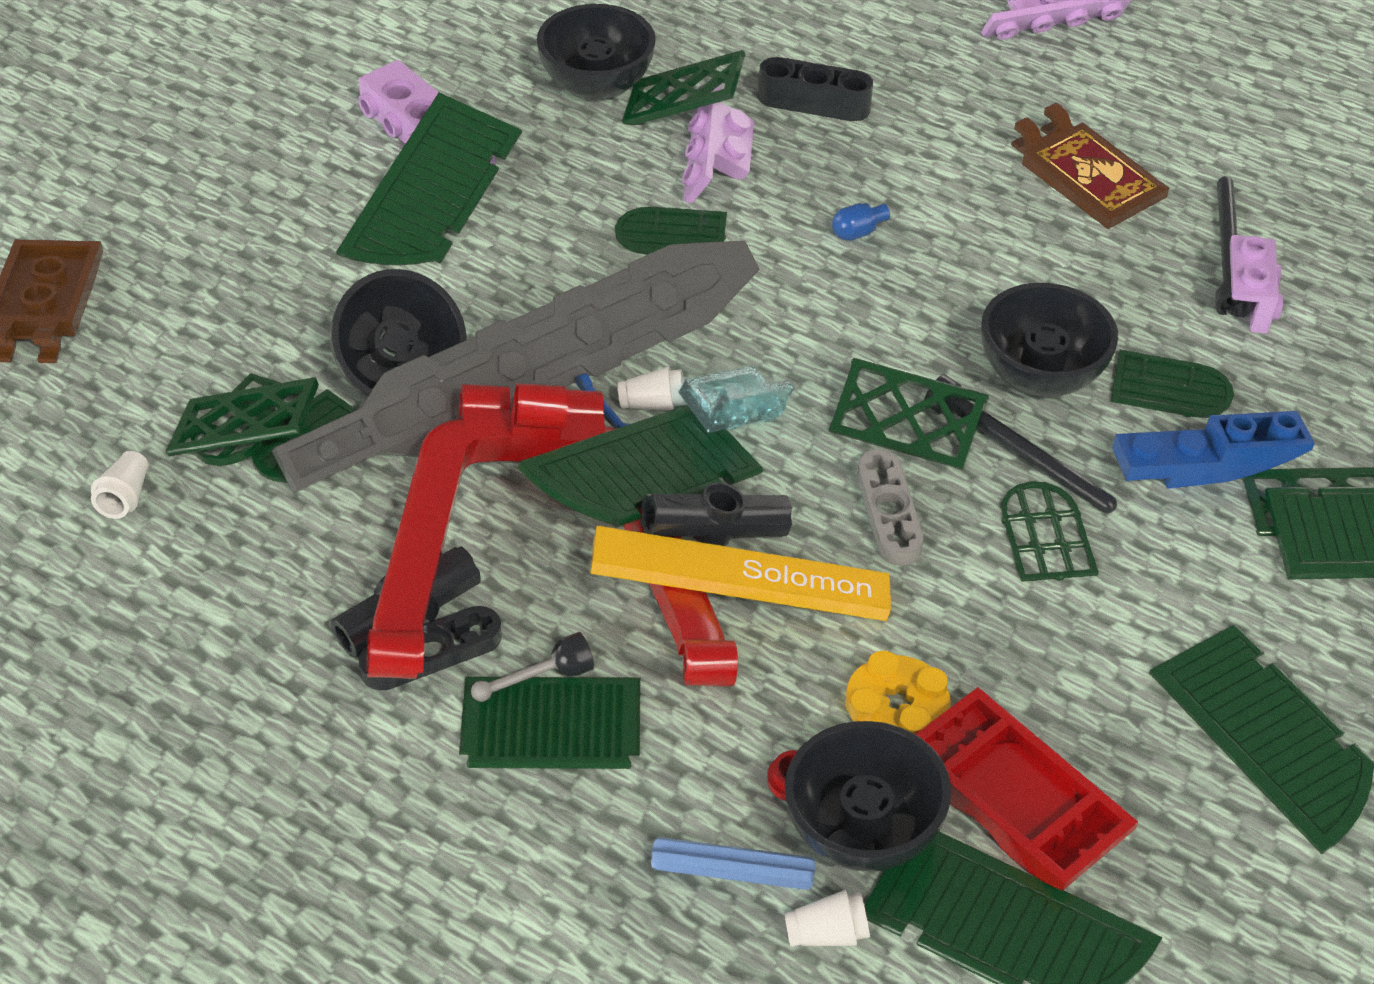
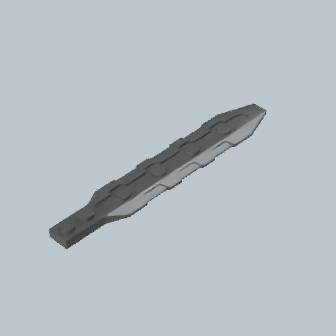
[272,240,760,494]

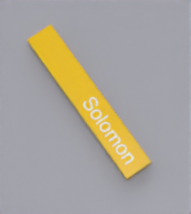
[590,526,891,621]

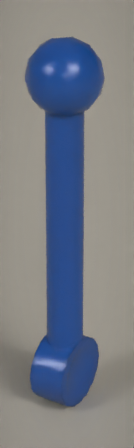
[575,373,629,429]

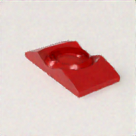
[915,687,1138,891]

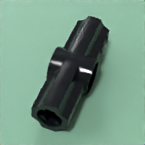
[641,482,792,546]
[330,546,481,658]

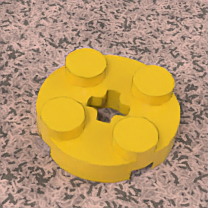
[845,650,951,734]

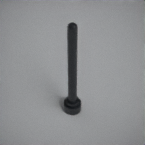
[1215,176,1252,317]
[924,374,1117,513]

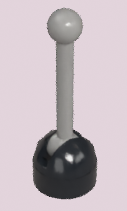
[471,632,594,702]

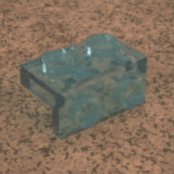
[678,366,794,433]

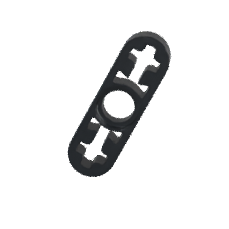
[359,606,502,690]

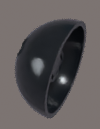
[537,4,656,99]
[330,269,467,397]
[981,283,1118,397]
[785,721,951,871]

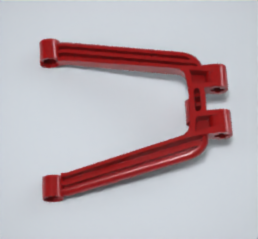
[367,383,738,687]

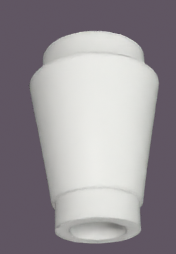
[618,366,686,411]
[91,451,149,519]
[784,889,870,947]

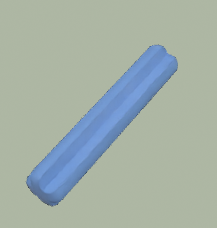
[651,837,815,890]

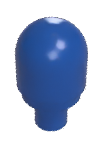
[832,203,890,240]

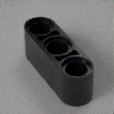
[758,57,873,121]

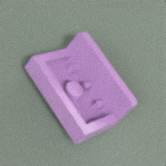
[1230,235,1283,333]

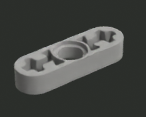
[857,449,923,566]

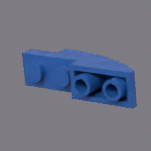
[1112,411,1315,489]

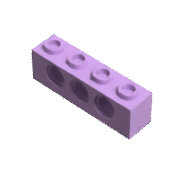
[358,60,496,165]

